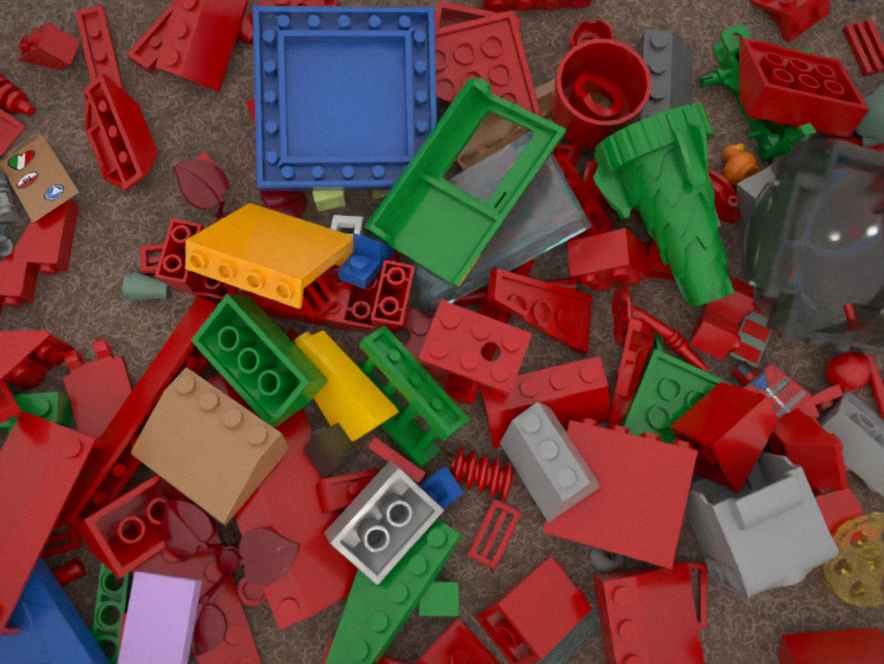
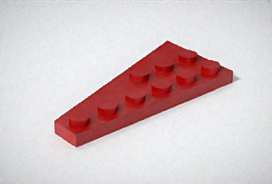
[130,522,261,664]

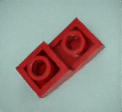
[799,384,844,418]

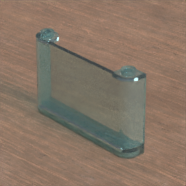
[401,132,592,315]

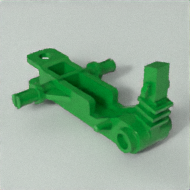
[698,25,816,161]

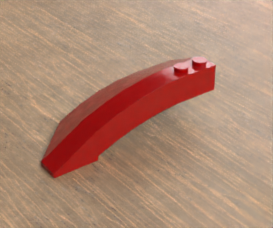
[205,374,358,630]

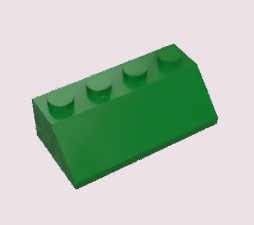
[191,294,328,428]

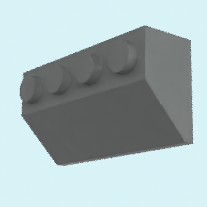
[637,29,693,122]

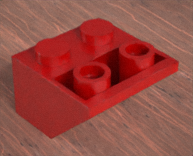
[0,330,73,390]
[769,408,848,490]

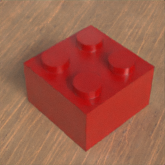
[567,228,650,292]

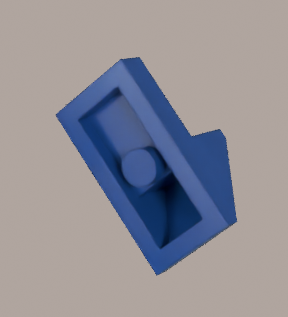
[338,233,395,289]
[419,467,464,509]

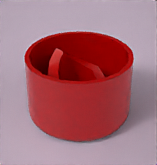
[550,39,651,149]

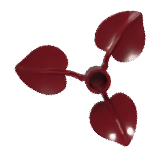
[173,159,306,292]
[162,499,300,656]

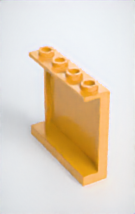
[185,203,354,309]

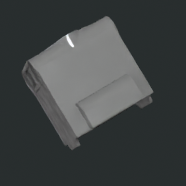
[685,453,839,599]

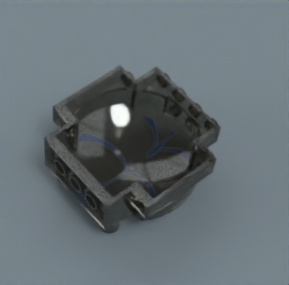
[741,139,884,357]

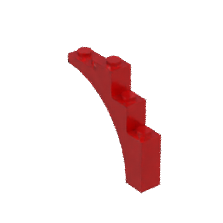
[0,198,79,318]

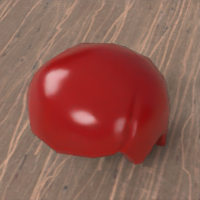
[569,19,614,50]

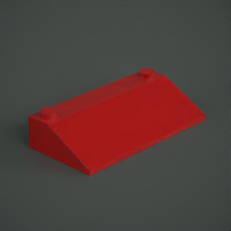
[0,411,110,636]

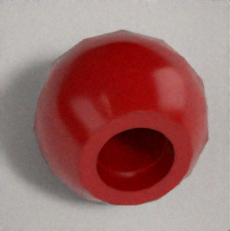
[824,351,871,393]

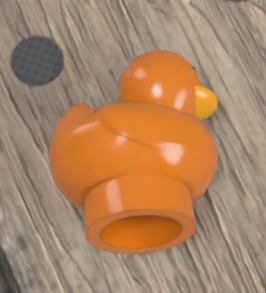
[722,143,760,186]

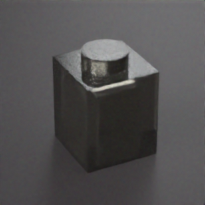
[302,422,360,479]

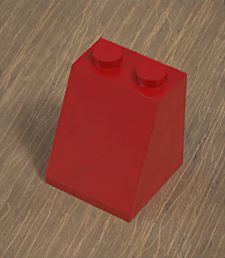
[670,381,778,493]
[474,556,593,664]

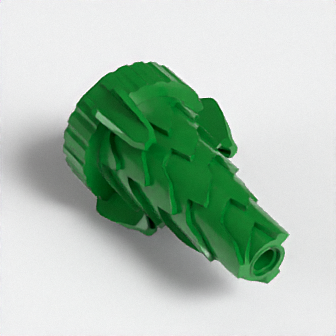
[593,104,735,307]

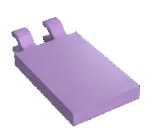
[118,571,202,664]

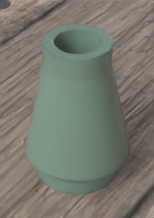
[122,272,169,301]

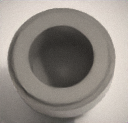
[590,547,623,573]

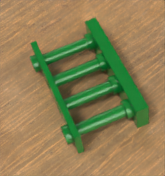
[356,325,470,468]

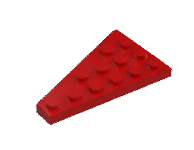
[435,10,542,117]

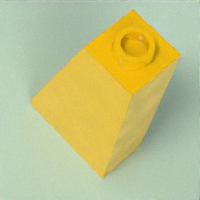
[293,330,399,447]

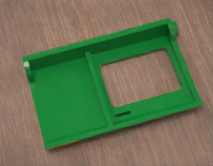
[364,77,567,288]

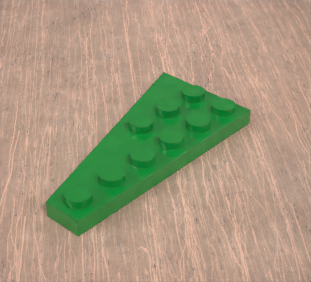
[621,349,736,445]
[325,518,463,664]

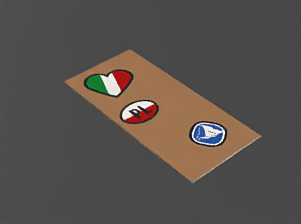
[0,135,79,222]

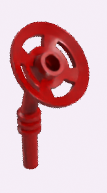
[612,285,709,372]

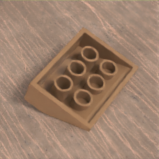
[130,367,290,526]

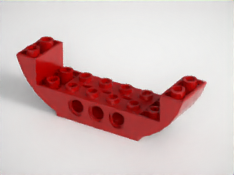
[155,219,415,332]

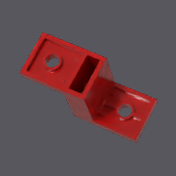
[362,300,532,395]

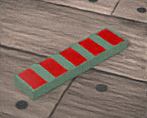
[726,252,799,369]

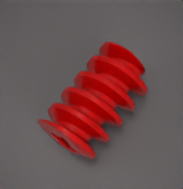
[450,446,516,502]

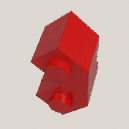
[690,275,757,361]

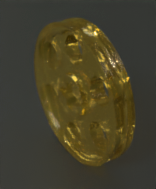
[822,512,884,607]

